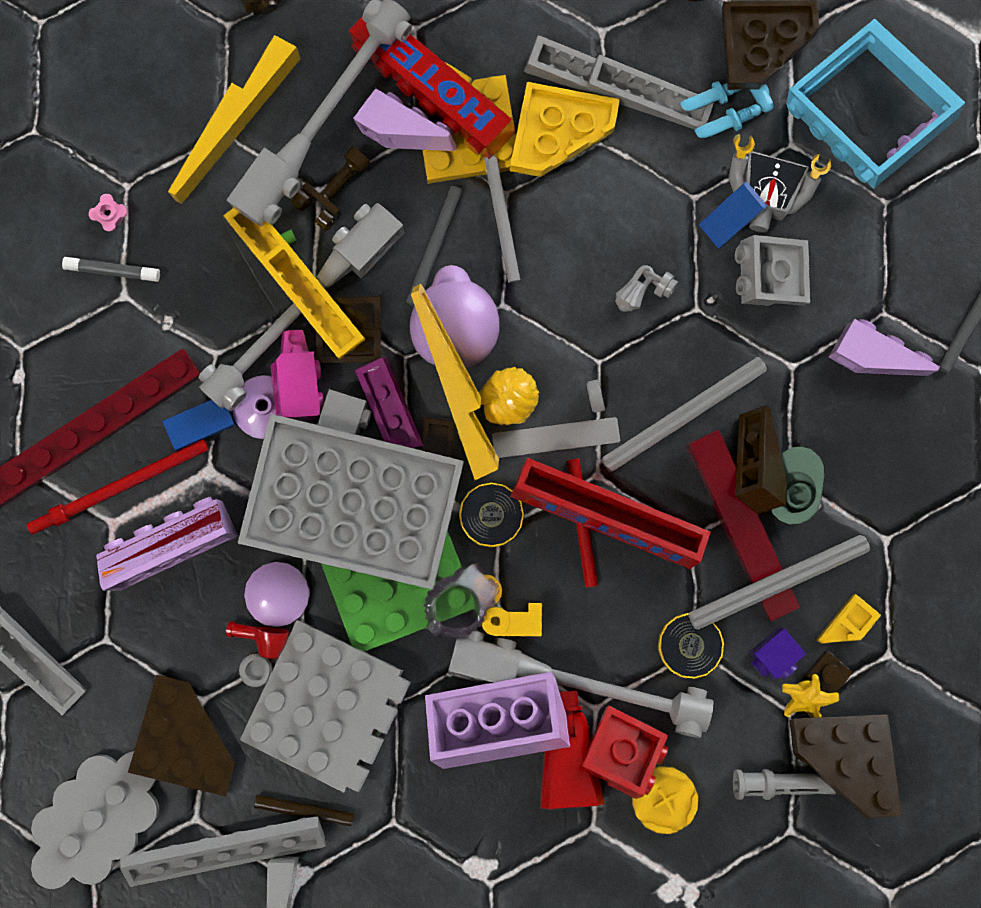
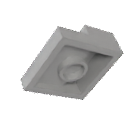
[735,235,810,306]

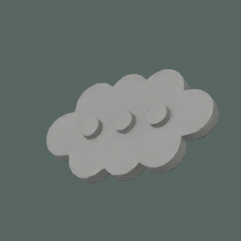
[31,751,159,889]

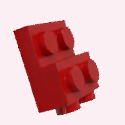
[580,706,668,799]

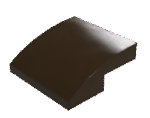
[316,296,382,363]

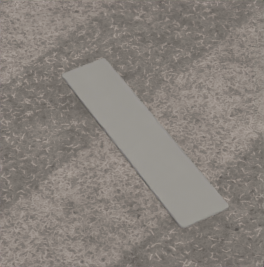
[492,417,620,458]

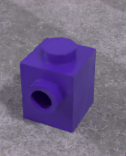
[749,628,806,680]

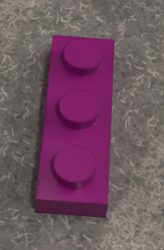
[355,357,424,449]

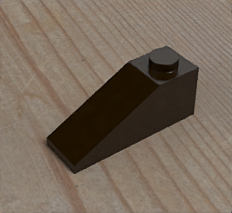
[735,405,786,514]

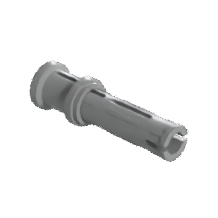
[733,769,836,800]

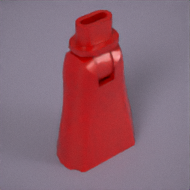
[540,691,605,809]

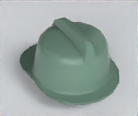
[772,446,824,525]

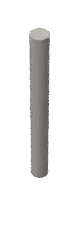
[484,155,520,283]

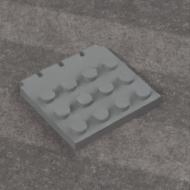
[240,620,411,793]

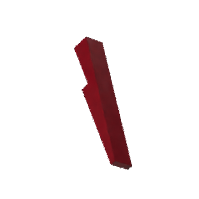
[686,430,800,622]

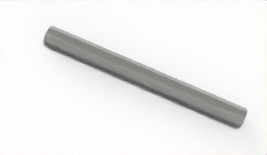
[601,357,767,472]
[688,535,870,629]

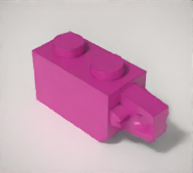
[270,330,324,421]

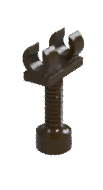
[291,146,371,232]

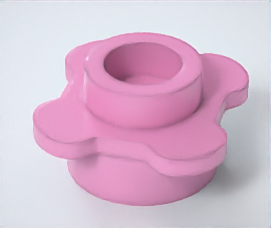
[89,194,127,232]

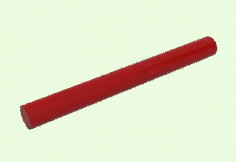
[567,458,598,588]

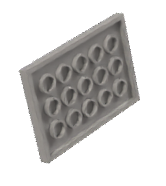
[238,414,464,589]

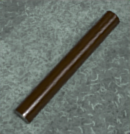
[254,795,354,827]

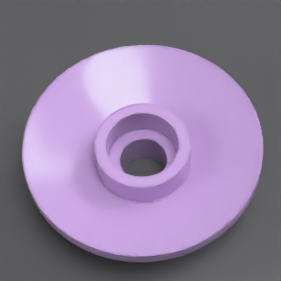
[233,375,275,439]

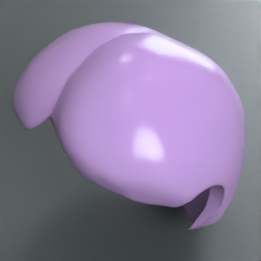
[410,265,499,368]

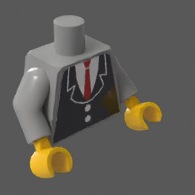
[729,134,831,232]

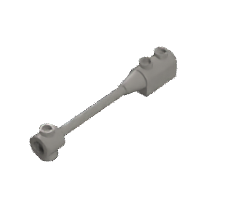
[227,0,412,227]
[198,203,404,411]
[448,630,714,738]

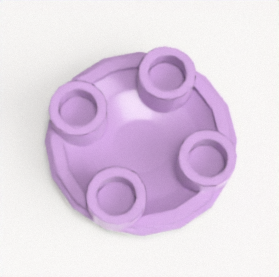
[244,562,310,627]

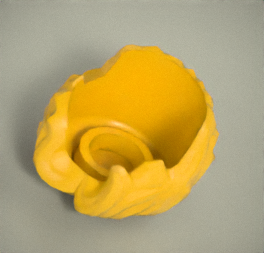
[479,367,539,425]

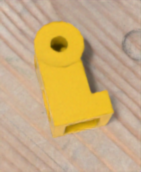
[481,603,542,636]

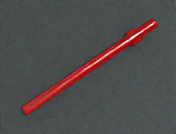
[26,439,209,535]

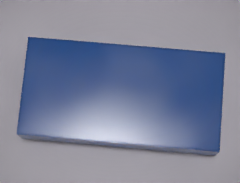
[699,182,768,249]
[162,399,236,451]

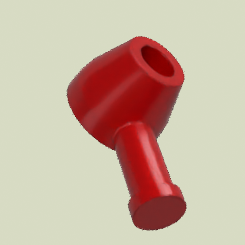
[226,621,289,658]

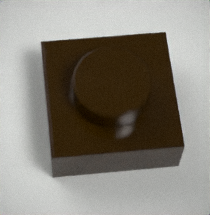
[804,650,853,693]

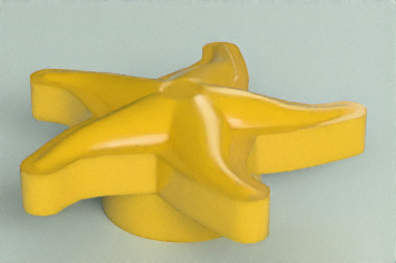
[782,674,839,718]

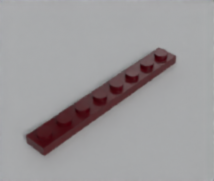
[0,348,201,508]

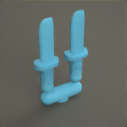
[680,81,774,138]

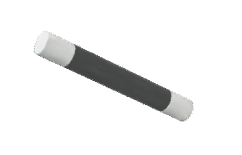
[62,257,160,282]

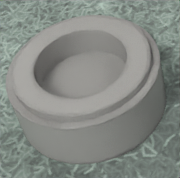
[586,379,605,413]
[239,654,273,687]

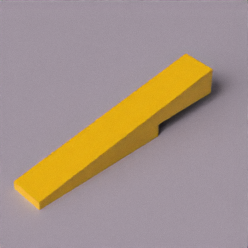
[168,35,301,204]
[223,208,365,360]
[411,284,499,480]

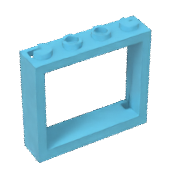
[786,19,965,189]

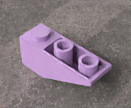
[353,88,457,151]
[829,319,940,376]

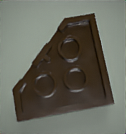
[721,0,820,90]
[128,675,235,797]
[789,715,902,818]

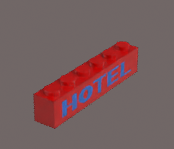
[349,16,515,159]
[510,458,711,569]

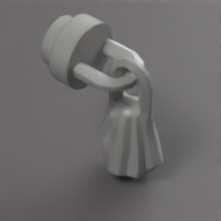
[615,265,678,312]

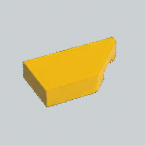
[816,594,881,643]

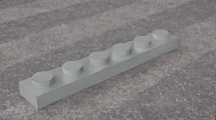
[120,816,325,887]

